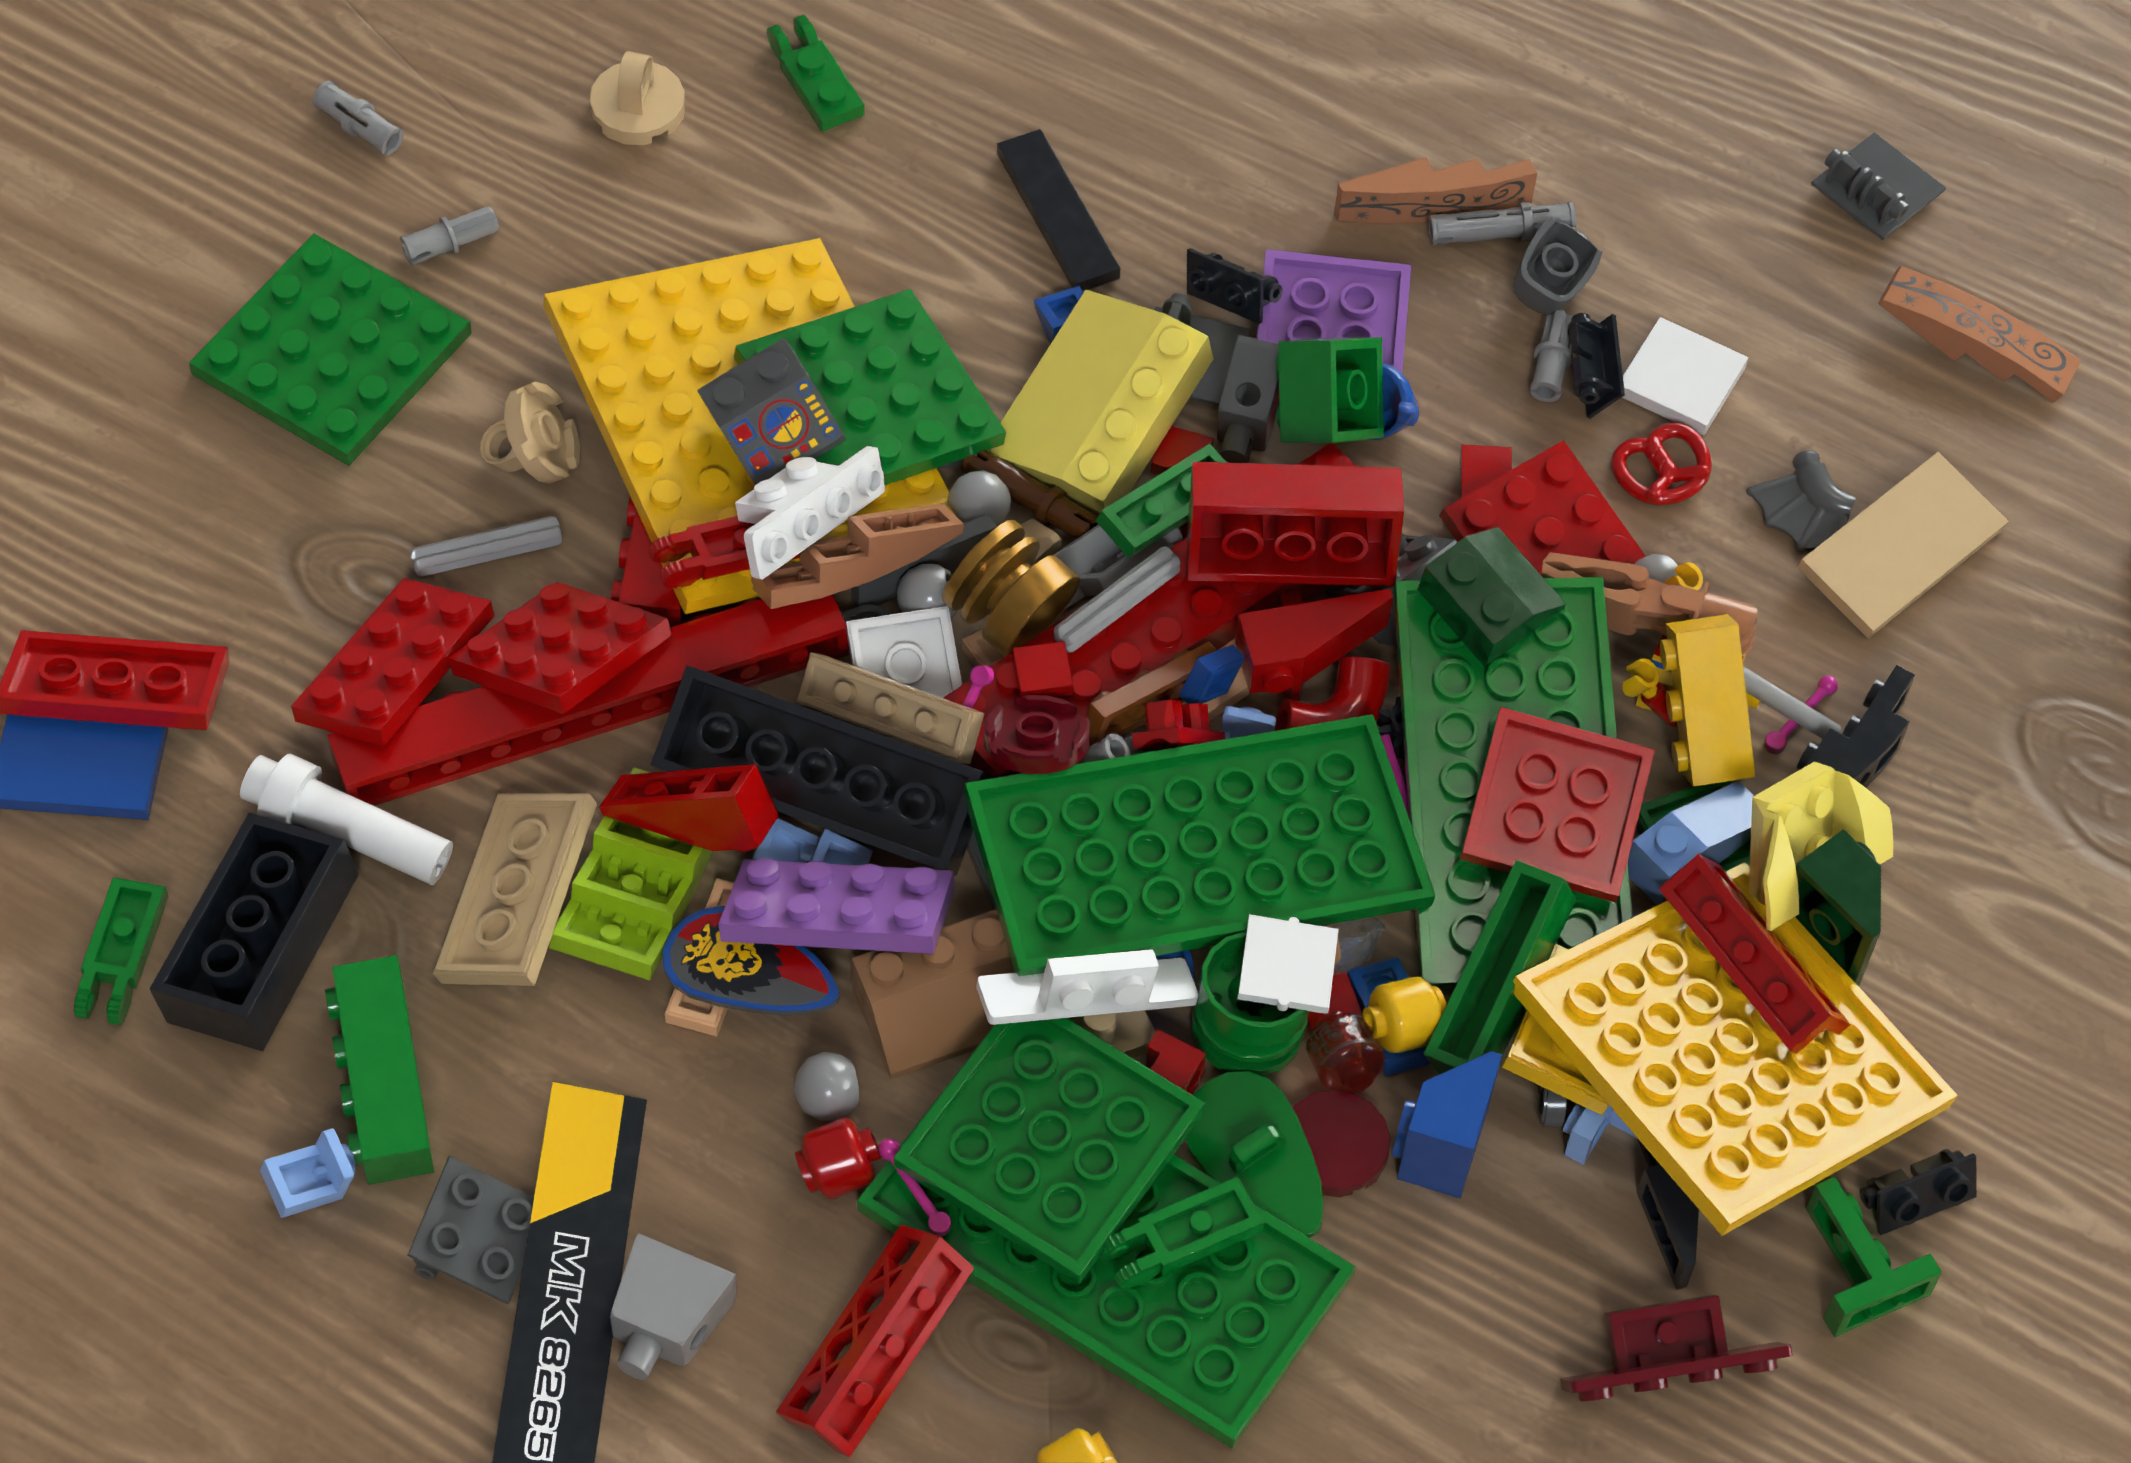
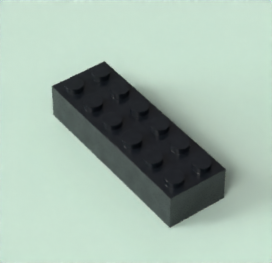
[651,665,993,876]

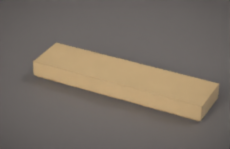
[797,653,985,764]

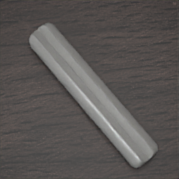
[411,516,562,577]
[1053,547,1181,653]

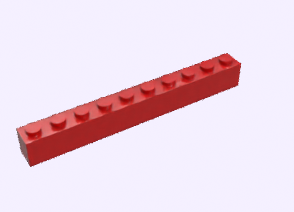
[327,594,848,806]

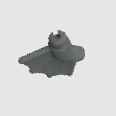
[1746,450,1856,551]

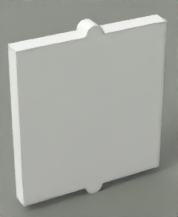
[1237,914,1338,1014]

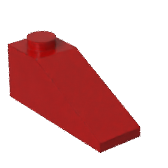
[1235,589,1393,694]
[599,764,779,852]

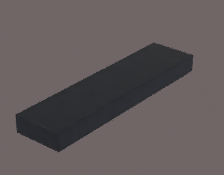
[997,129,1121,291]

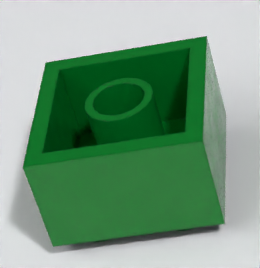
[1275,337,1384,443]

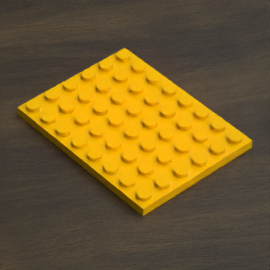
[543,238,955,614]

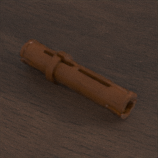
[961,450,1098,539]

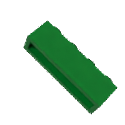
[1424,860,1577,1074]
[325,955,435,1185]

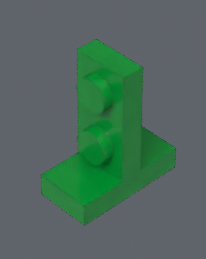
[1806,1177,1942,1337]

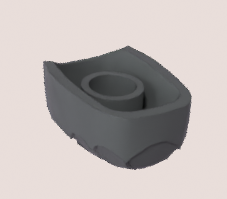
[1513,217,1602,315]

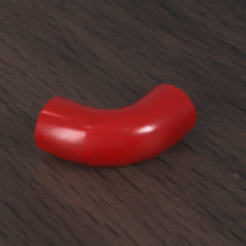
[1275,656,1391,731]

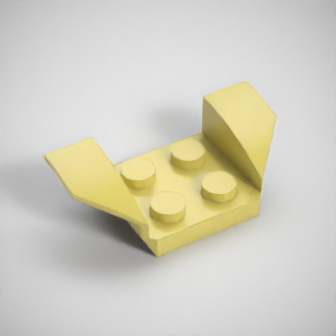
[1749,762,1893,931]

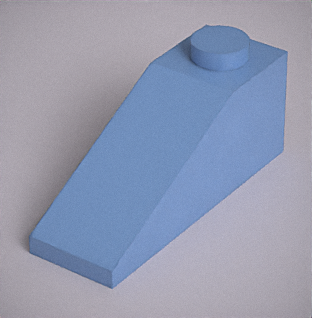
[1628,781,1754,905]

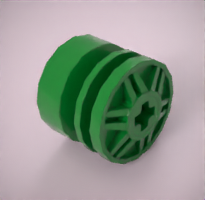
[1191,931,1310,1076]

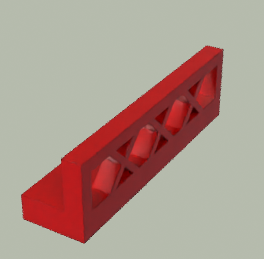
[1659,853,1851,1054]
[776,1224,974,1458]

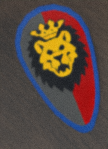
[662,906,840,1016]

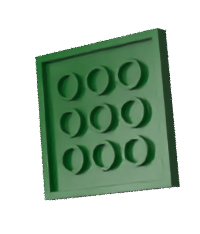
[189,233,472,466]
[734,289,1006,486]
[893,1018,1205,1284]

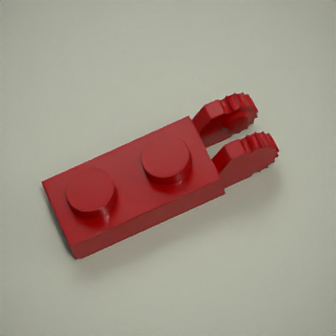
[648,516,801,589]

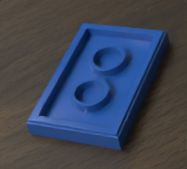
[0,714,168,820]

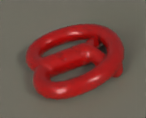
[1611,423,1712,506]

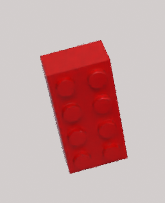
[1187,462,1404,586]

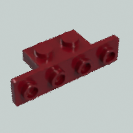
[1560,1295,1793,1401]

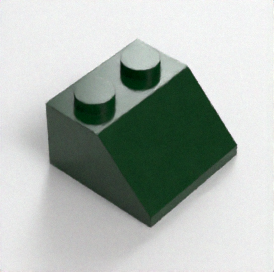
[1418,527,1566,667]
[1795,829,1881,986]

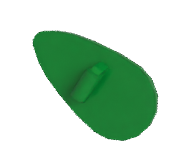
[1185,1071,1324,1238]

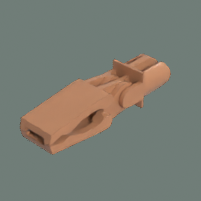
[1542,552,1758,655]

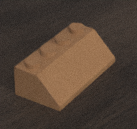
[851,909,1070,1079]

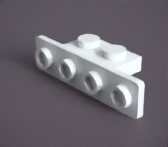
[735,446,885,580]
[976,949,1199,1025]

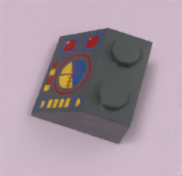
[697,337,847,485]

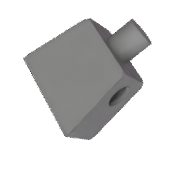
[610,1233,737,1380]

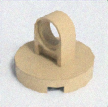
[590,51,685,145]
[480,381,580,484]

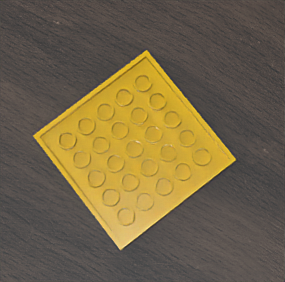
[1513,862,1958,1236]

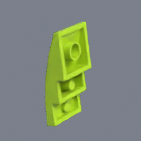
[549,767,713,981]

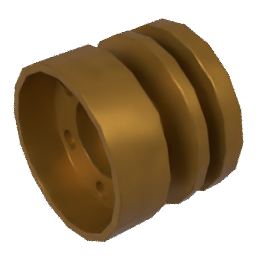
[942,520,1080,657]

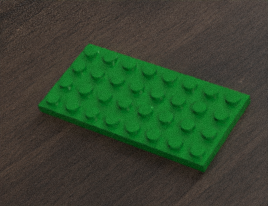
[1393,577,1632,989]
[964,714,1436,976]
[857,1038,1356,1449]

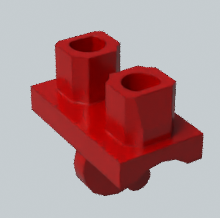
[1132,700,1226,751]

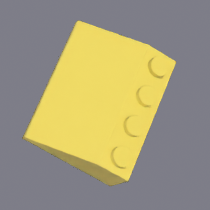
[988,290,1214,516]

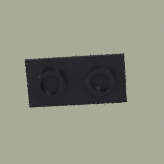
[1187,248,1283,324]
[1567,313,1625,419]
[1860,1149,1977,1236]

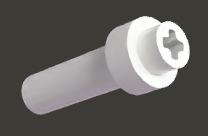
[240,753,453,885]

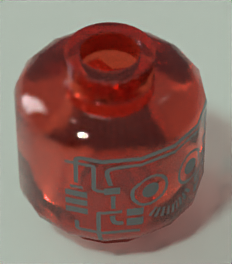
[1306,1011,1386,1093]

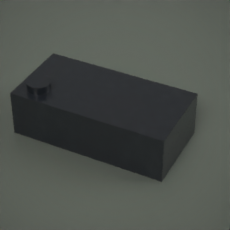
[150,813,359,1051]

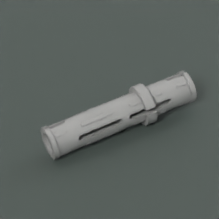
[1428,202,1576,246]

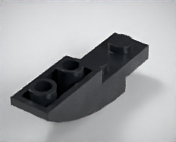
[1796,665,1915,788]

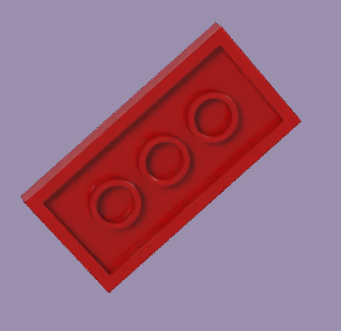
[291,578,494,747]
[0,630,229,730]

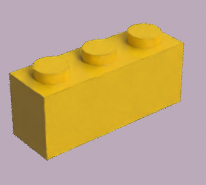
[1660,614,1755,787]

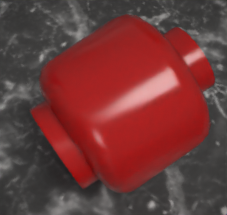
[795,1117,882,1200]

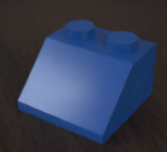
[1392,1051,1502,1199]

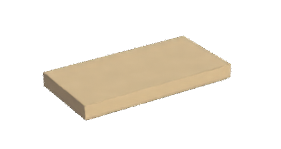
[1797,452,2009,639]
[433,793,597,986]

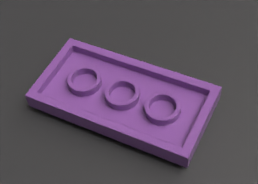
[718,858,955,954]

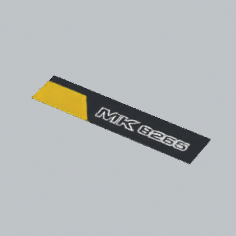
[492,1082,647,1463]

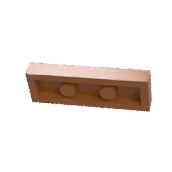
[1087,641,1218,746]

